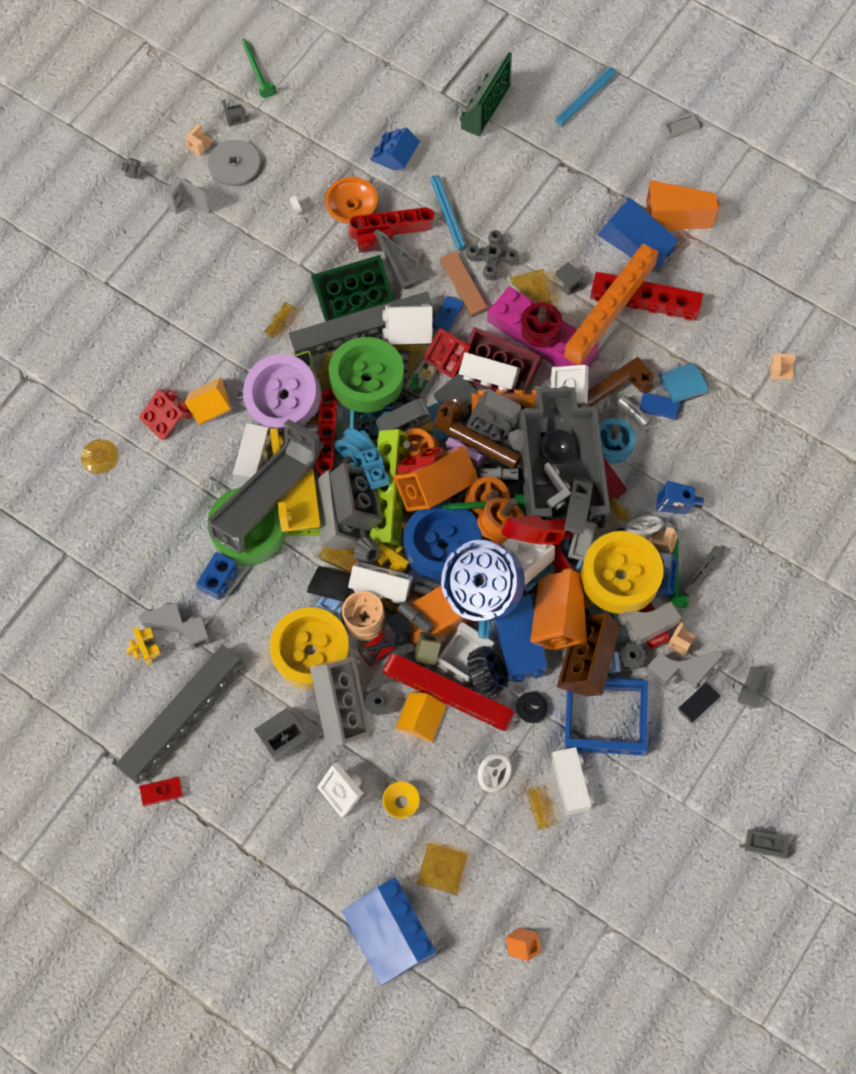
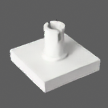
[551,365,589,404]
[317,762,363,818]

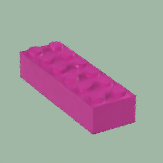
[487,286,599,367]

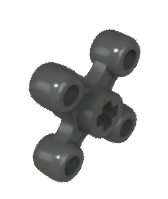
[466,230,519,280]

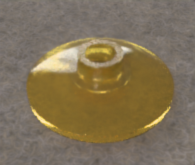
[81,439,118,474]

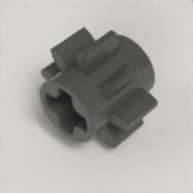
[121,158,144,179]

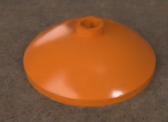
[325,177,378,224]

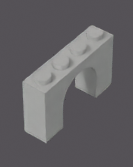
[616,571,681,646]

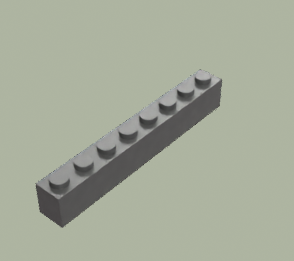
[289,291,435,355]
[115,644,243,784]

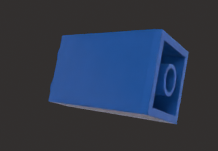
[597,197,678,268]
[492,595,547,683]

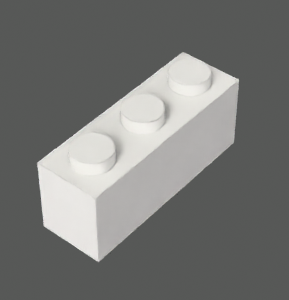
[459,352,521,392]
[233,423,271,483]
[348,561,413,603]
[551,747,594,816]

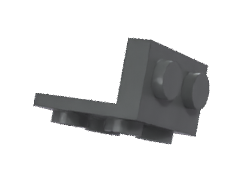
[434,374,484,421]

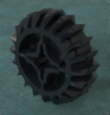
[467,646,509,699]

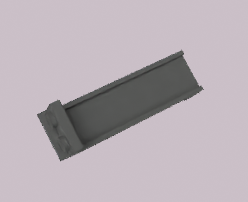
[208,419,324,554]

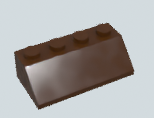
[557,613,621,697]

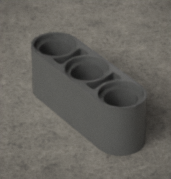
[376,398,431,432]

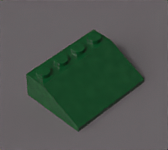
[460,52,512,137]
[310,255,394,322]

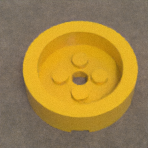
[581,531,664,614]
[269,607,350,690]

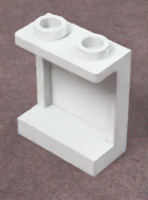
[382,304,432,345]
[435,622,494,686]

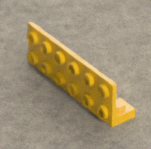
[270,428,320,532]

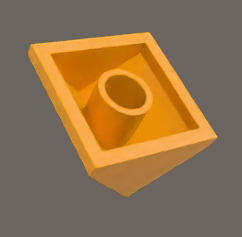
[185,377,232,425]
[395,692,447,743]

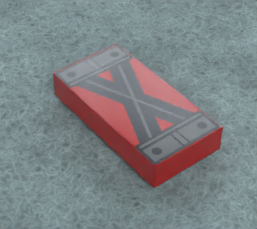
[358,633,398,667]

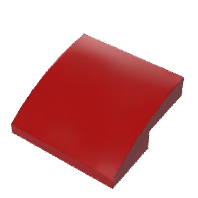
[423,328,471,378]
[397,447,443,473]

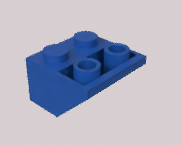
[370,127,420,170]

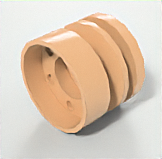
[342,591,386,641]

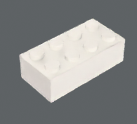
[476,538,555,586]

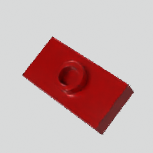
[139,776,184,807]

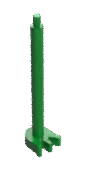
[242,39,277,98]
[443,494,525,511]
[668,528,689,608]

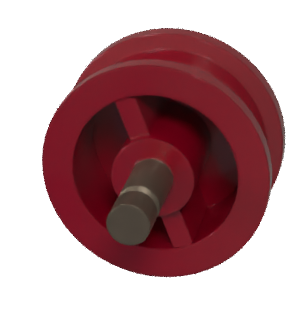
[521,302,562,347]

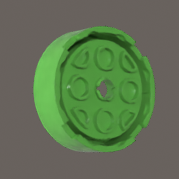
[329,337,404,413]
[208,487,286,566]

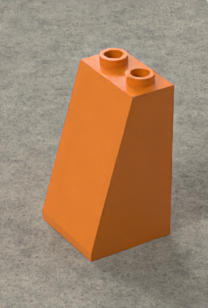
[646,180,720,230]
[393,446,478,511]
[531,569,587,651]
[402,585,474,644]

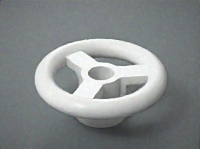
[625,515,663,539]
[478,752,512,792]

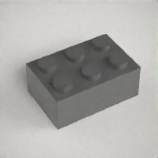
[330,463,383,531]

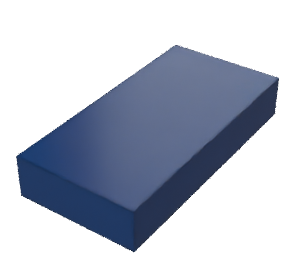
[640,392,680,420]

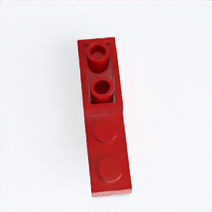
[500,515,573,545]

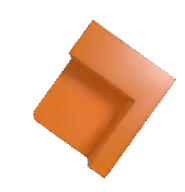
[506,928,541,961]

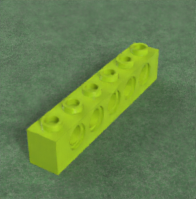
[370,429,408,546]

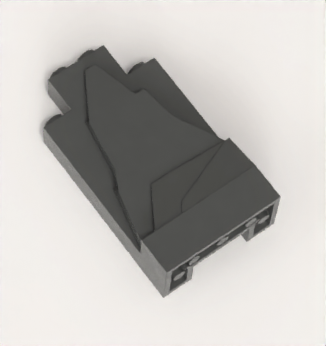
[518,386,610,529]

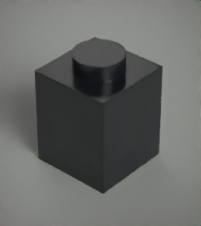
[382,612,413,648]

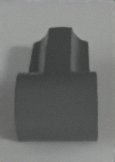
[737,666,767,709]

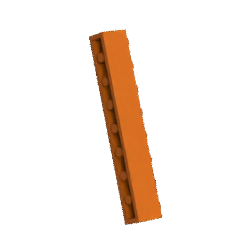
[564,244,658,365]

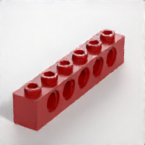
[590,271,703,321]

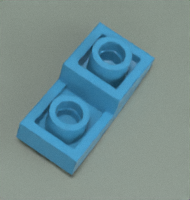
[359,447,390,490]

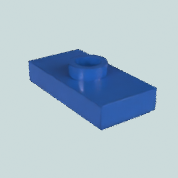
[432,296,463,332]

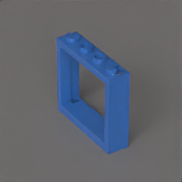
[564,676,648,756]

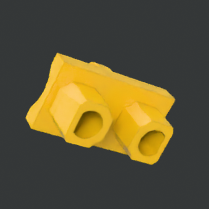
[373,543,409,573]
[126,627,161,665]

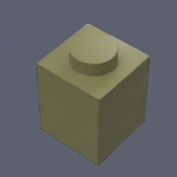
[414,632,441,665]

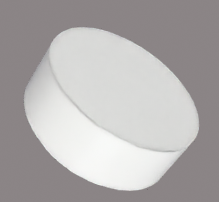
[289,195,302,214]

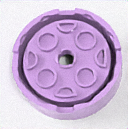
[243,354,321,432]

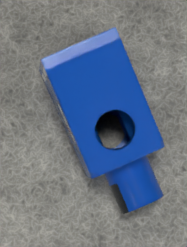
[656,480,704,514]

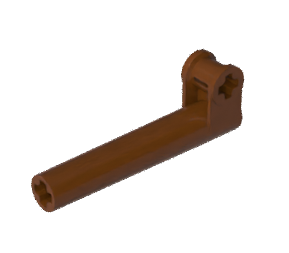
[577,357,654,408]
[433,397,522,469]

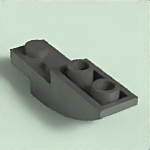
[564,476,593,534]

